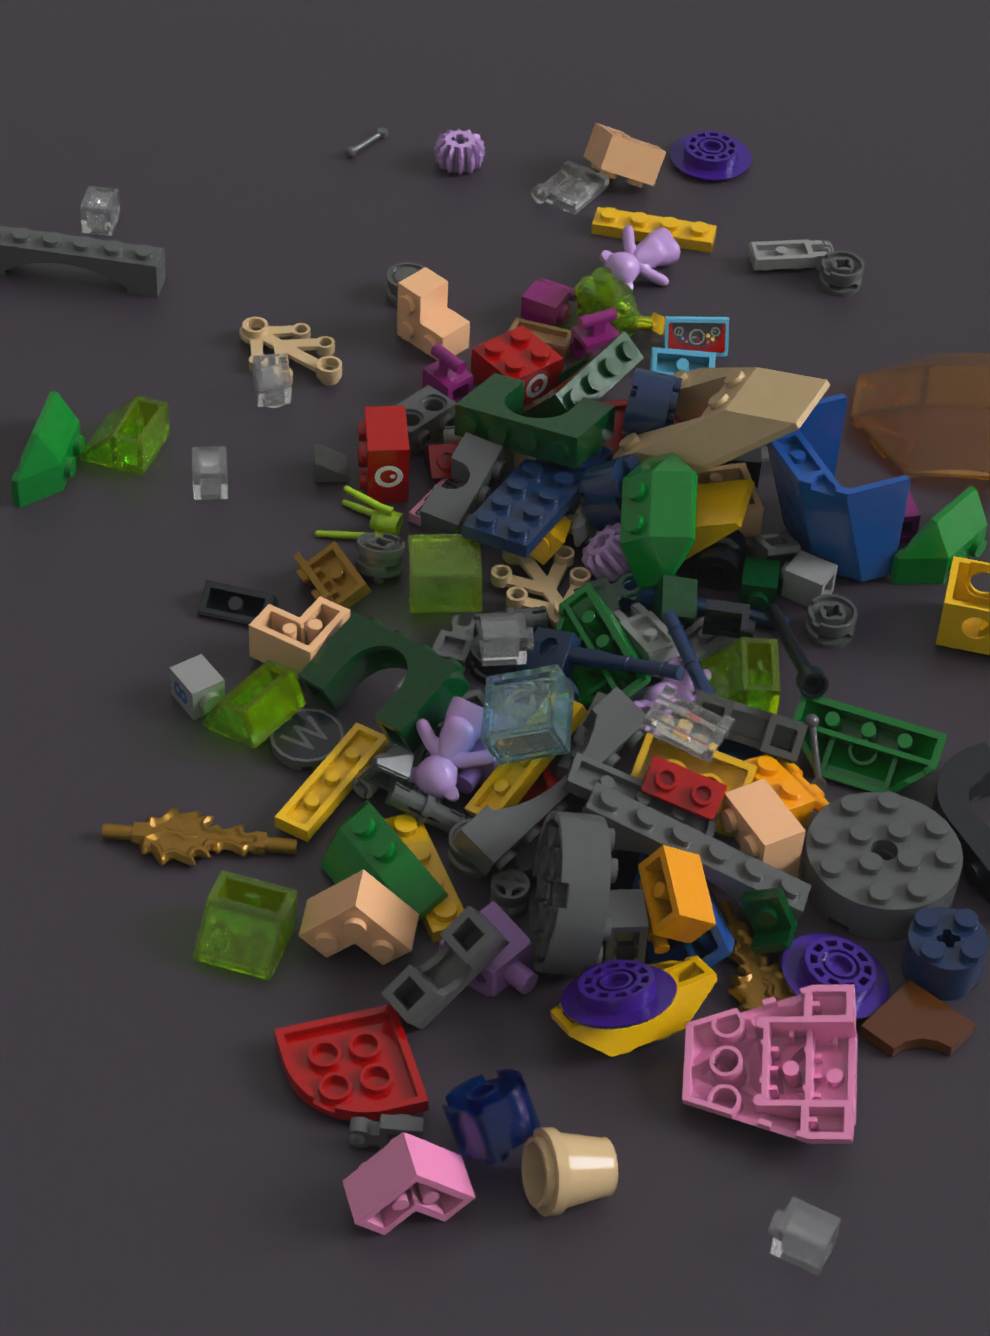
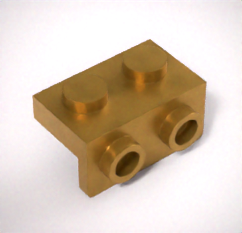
[293,541,372,609]

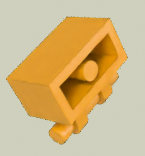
[745,753,830,830]
[638,845,716,954]

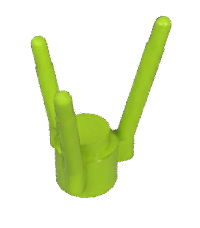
[314,486,404,540]

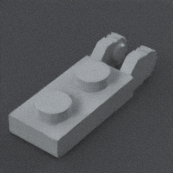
[748,239,834,271]
[611,602,680,662]

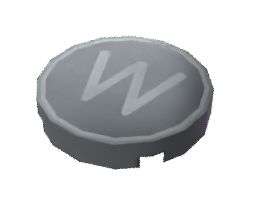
[269,708,345,771]

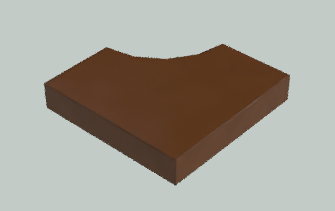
[859,979,976,1057]

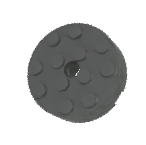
[800,791,963,941]
[528,811,618,977]

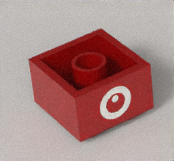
[471,325,564,406]
[357,406,410,503]

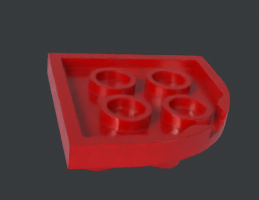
[274,1004,429,1122]

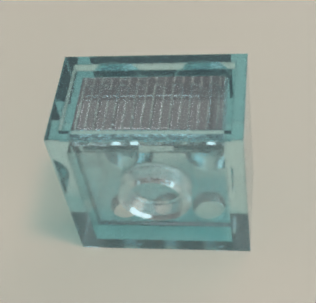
[481,664,574,765]

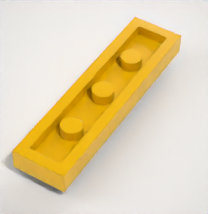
[591,207,717,253]
[465,692,589,817]
[275,722,388,842]
[385,813,464,943]

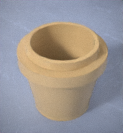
[521,1127,618,1216]

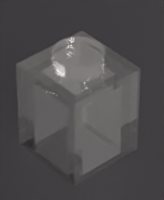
[80,186,120,236]
[252,353,292,408]
[192,446,228,500]
[479,612,534,666]
[768,1197,841,1276]

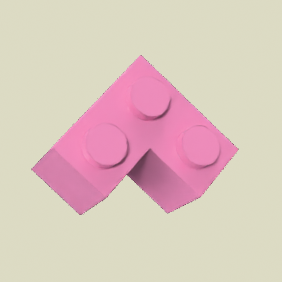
[342,1132,476,1235]

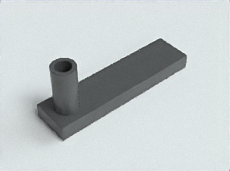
[562,752,719,837]

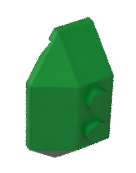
[11,391,85,508]
[620,452,698,591]
[889,486,988,585]
[556,583,651,707]
[793,694,947,793]
[321,799,449,922]

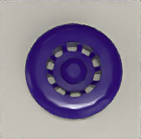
[670,130,752,181]
[782,933,890,1019]
[561,960,677,1029]

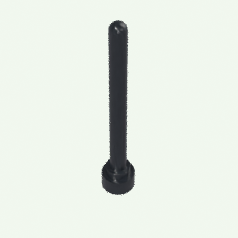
[765,603,829,699]

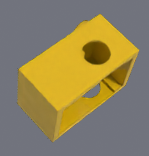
[935,556,990,655]

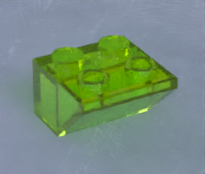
[80,395,170,475]
[408,534,482,613]
[701,637,781,714]
[203,660,306,748]
[193,870,298,980]

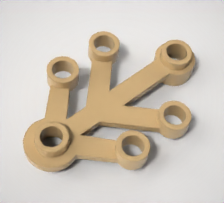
[239,317,342,388]
[490,545,591,629]

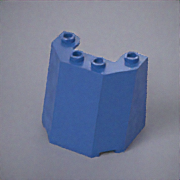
[767,394,911,582]

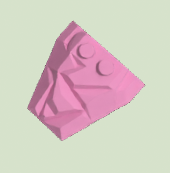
[682,984,858,1144]

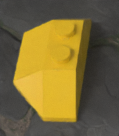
[550,955,717,1057]

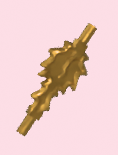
[102,807,298,867]
[718,900,796,1012]

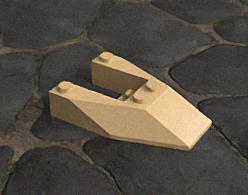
[612,367,830,474]

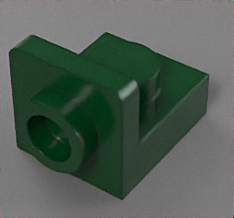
[741,887,798,954]

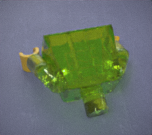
[573,267,665,337]

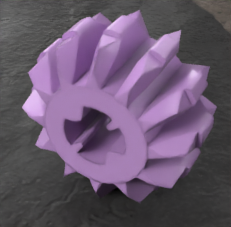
[434,128,485,175]
[581,523,630,583]

